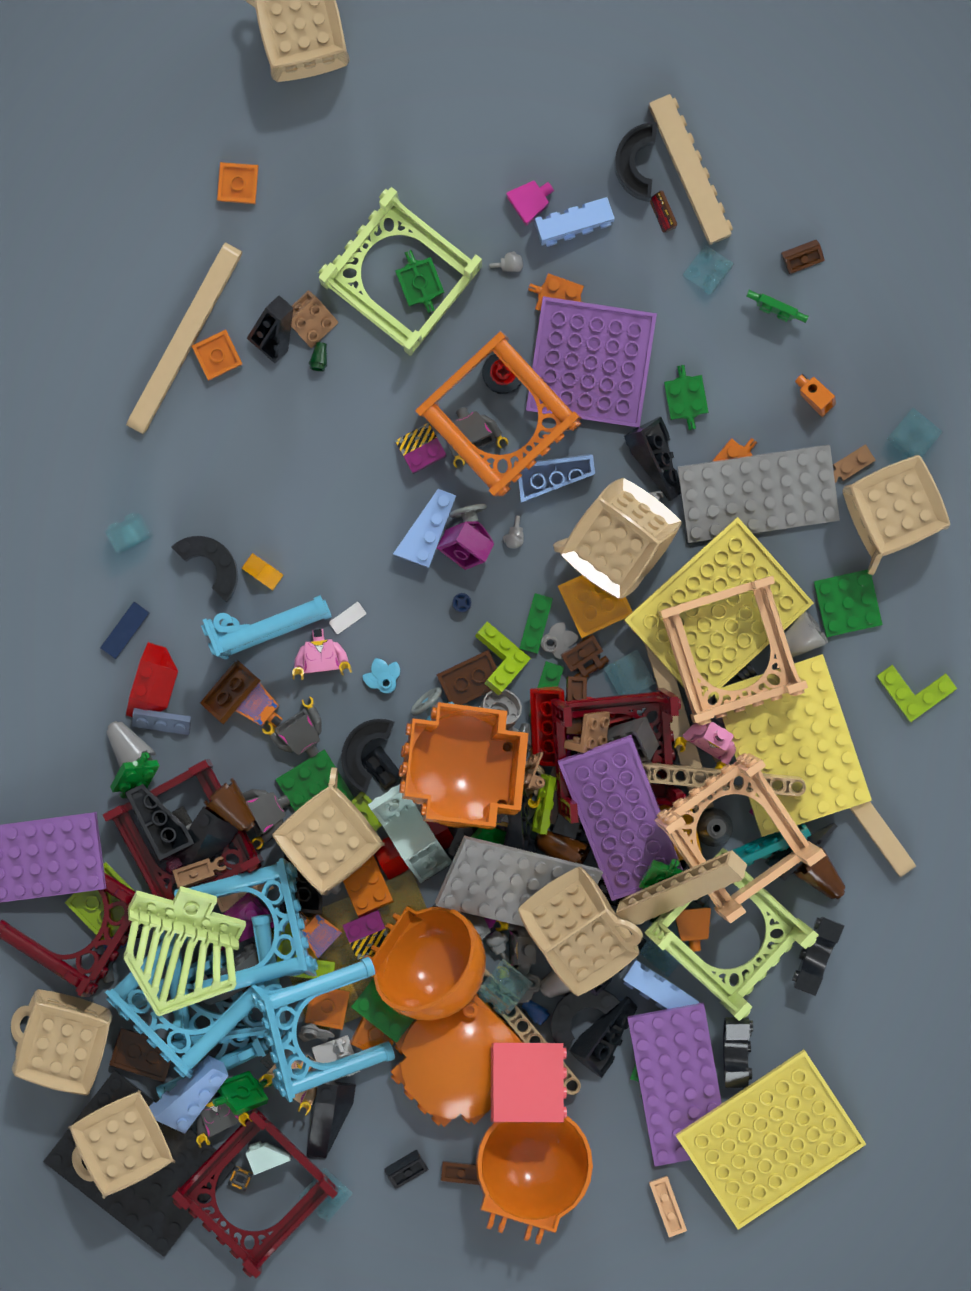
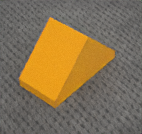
[242,553,284,590]

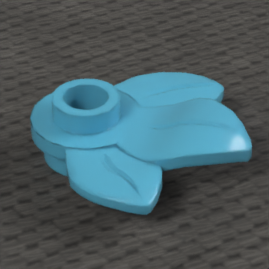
[363,658,400,694]

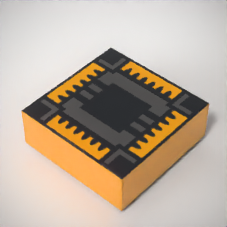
[228,1166,253,1191]

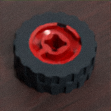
[482,354,522,394]

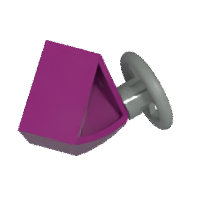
[437,504,494,570]

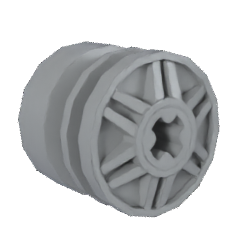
[479,689,522,731]

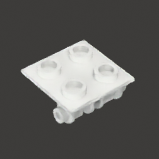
[312,1035,360,1081]

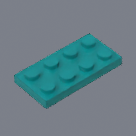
[732,823,811,866]

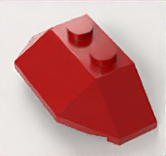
[126,642,178,717]

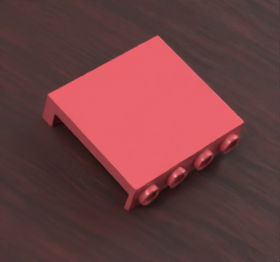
[491,1043,567,1123]

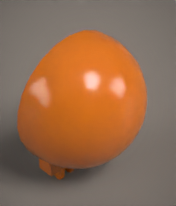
[364,906,486,1020]
[476,1116,593,1245]

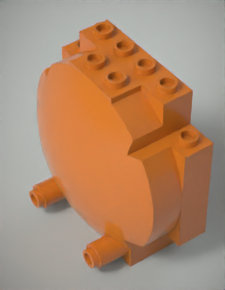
[399,702,529,829]
[391,993,524,1127]

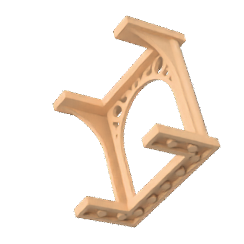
[658,576,808,726]
[654,753,826,923]

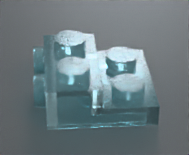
[478,959,533,1016]

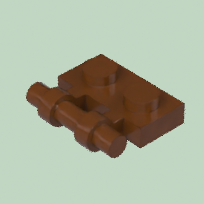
[561,634,610,678]

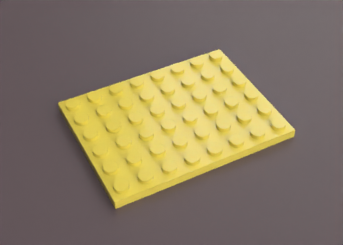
[624,517,814,699]
[714,654,872,837]
[675,1049,866,1230]

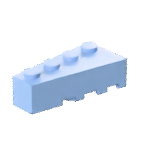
[534,197,615,247]
[518,454,595,502]
[393,489,456,568]
[622,959,699,1010]
[149,1055,229,1133]

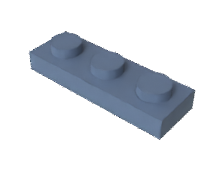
[132,708,191,735]

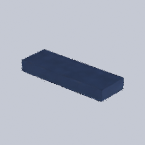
[100,602,150,659]

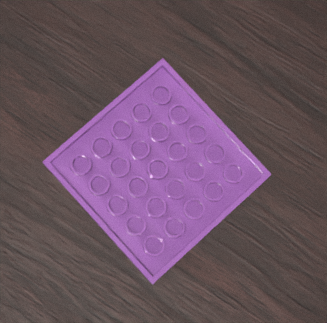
[526,296,657,428]

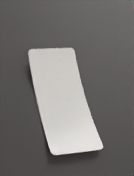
[329,602,366,634]

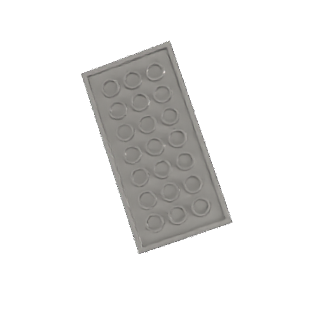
[677,444,840,543]
[435,836,603,927]

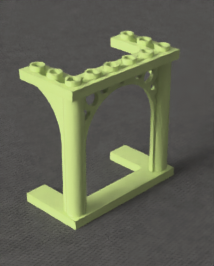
[318,187,482,356]
[644,848,819,1021]

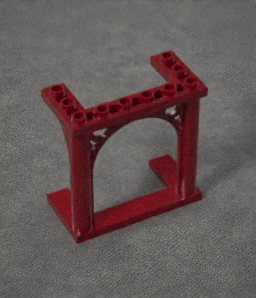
[551,688,686,823]
[102,759,264,900]
[172,1108,338,1278]

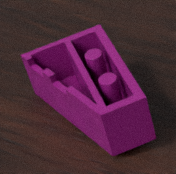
[221,893,274,951]

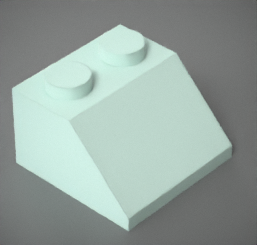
[246,1141,292,1175]

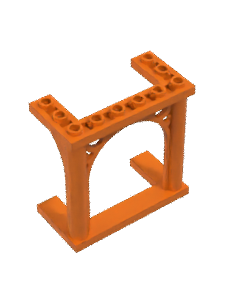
[415,331,582,496]

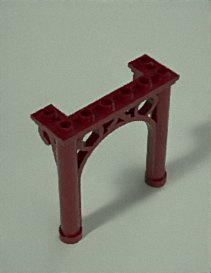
[0,872,135,997]

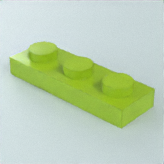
[532,774,557,835]

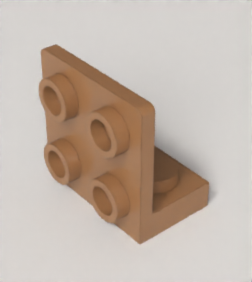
[291,290,338,348]
[564,711,610,753]

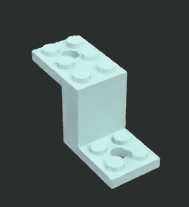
[368,784,452,883]

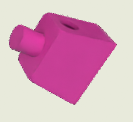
[506,181,554,226]

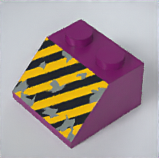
[395,423,447,474]
[342,910,389,960]

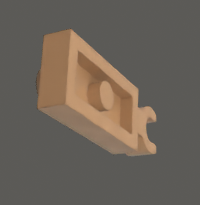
[833,444,876,483]
[173,857,227,889]

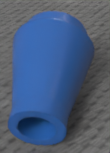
[521,1000,550,1026]

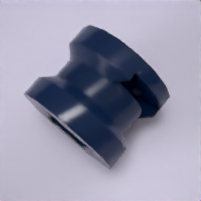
[452,593,471,612]

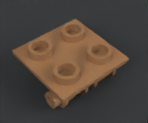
[523,752,545,791]

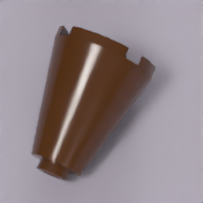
[203,778,255,832]
[535,830,591,865]
[793,846,845,899]

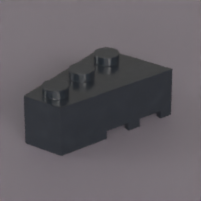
[247,296,293,363]

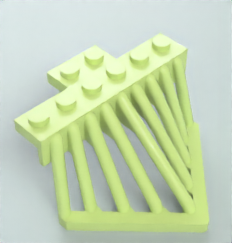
[124,886,246,1016]

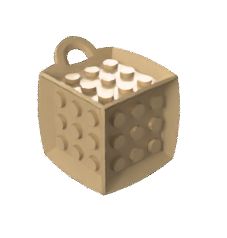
[245,0,350,82]
[842,455,950,575]
[553,478,682,599]
[272,767,384,896]
[518,867,643,996]
[11,989,112,1096]
[68,1090,176,1199]

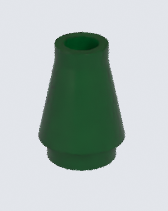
[309,342,327,372]

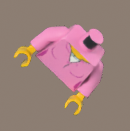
[292,629,352,680]
[674,722,736,769]

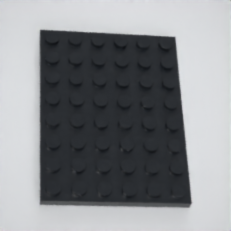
[43,1070,236,1257]

